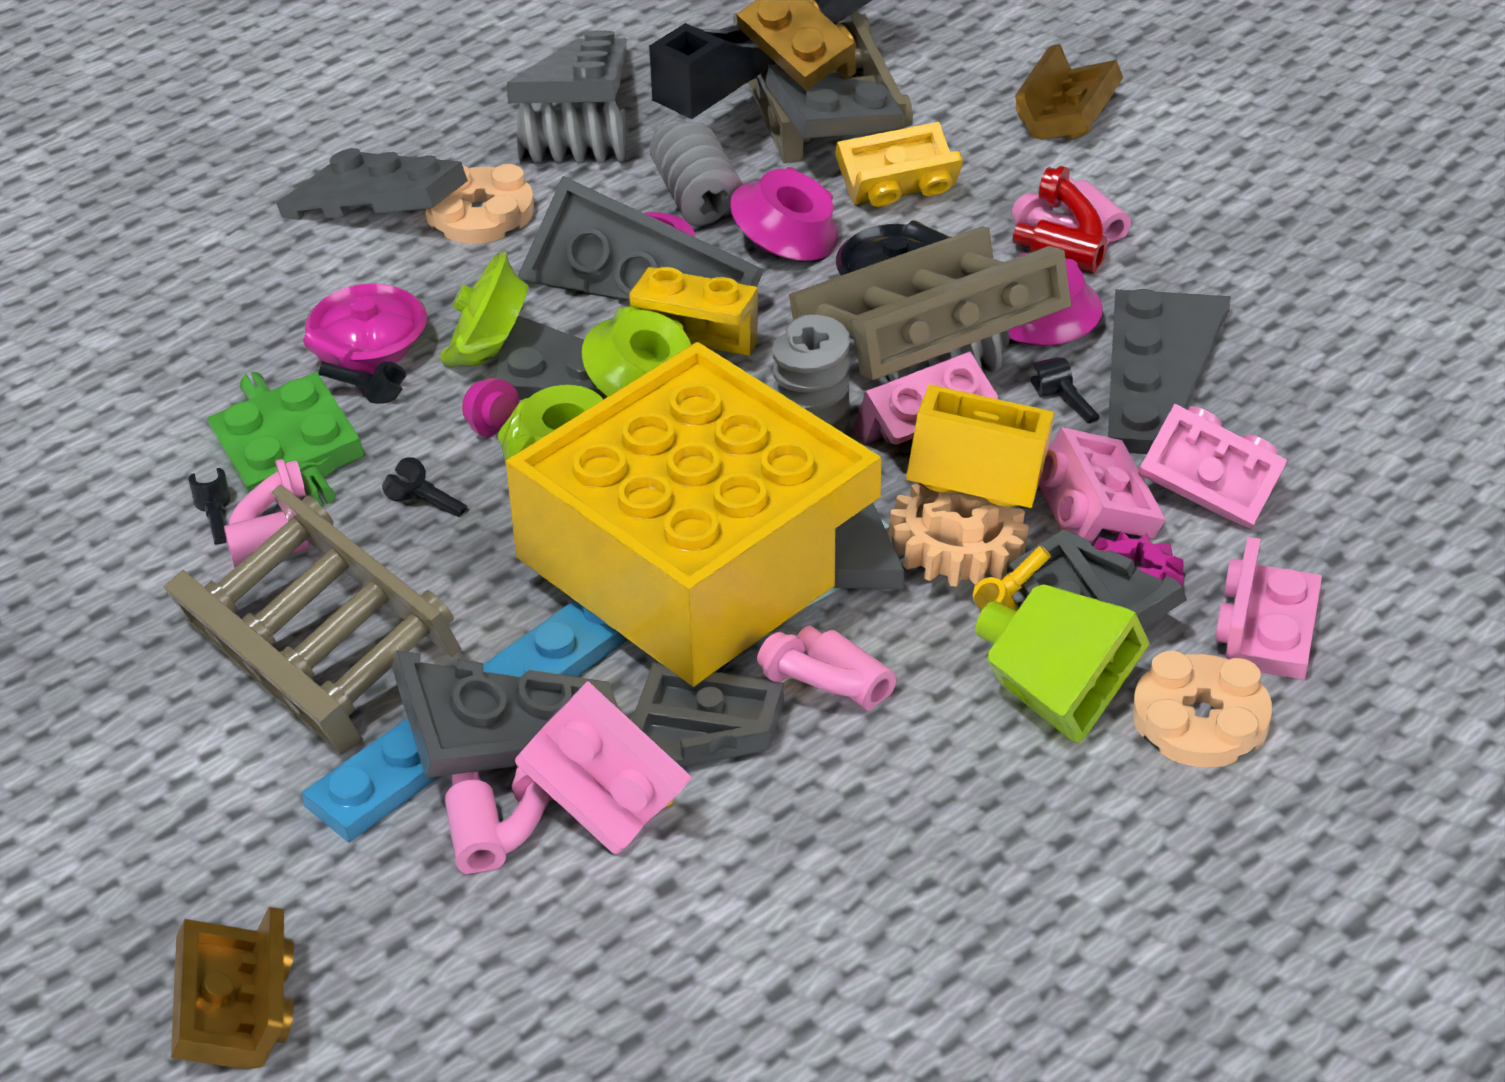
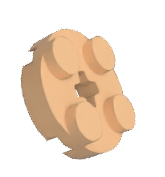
[425,164,534,244]
[1133,651,1272,767]

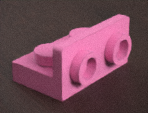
[852,352,998,445]
[1138,404,1288,529]
[1038,427,1166,544]
[1215,537,1322,680]
[515,681,692,854]

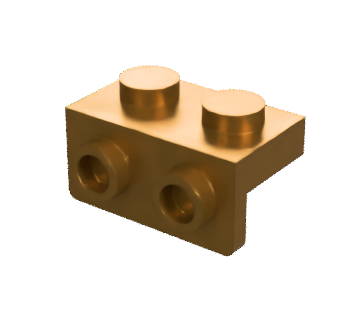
[736,0,856,90]
[1015,44,1124,140]
[171,907,294,1069]

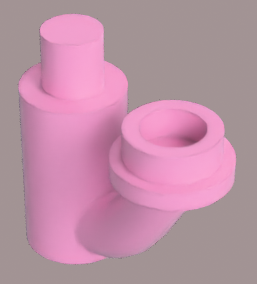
[1012,177,1131,244]
[223,459,309,568]
[757,625,897,711]
[445,767,554,874]

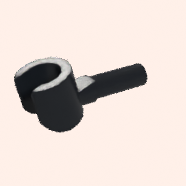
[1031,357,1100,423]
[318,361,406,404]
[382,457,467,517]
[188,468,230,545]

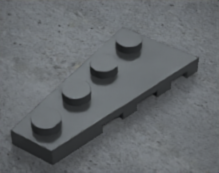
[507,30,627,104]
[518,176,764,300]
[1108,289,1231,454]

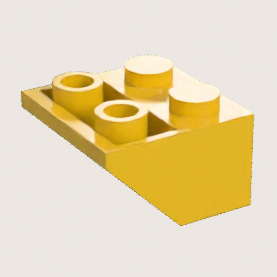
[906,384,1054,508]

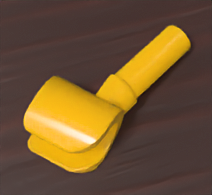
[973,545,1051,611]

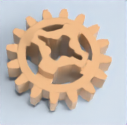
[888,484,1029,587]

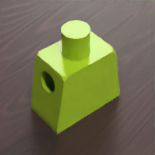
[975,584,1150,744]

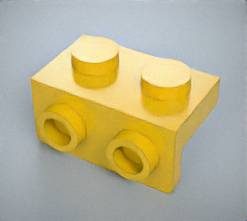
[835,122,963,207]
[630,267,758,356]

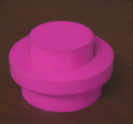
[462,378,519,438]

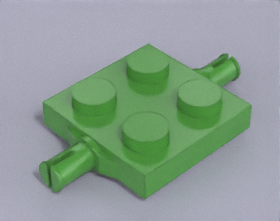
[207,371,365,506]

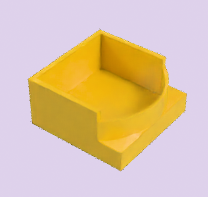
[506,341,882,687]

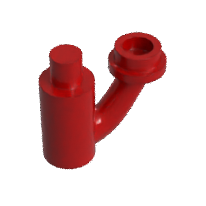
[1012,166,1107,274]

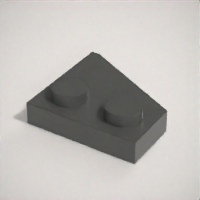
[765,65,904,139]
[494,315,608,400]
[1009,529,1187,628]
[632,663,784,767]

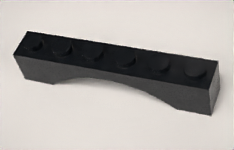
[649,0,872,119]

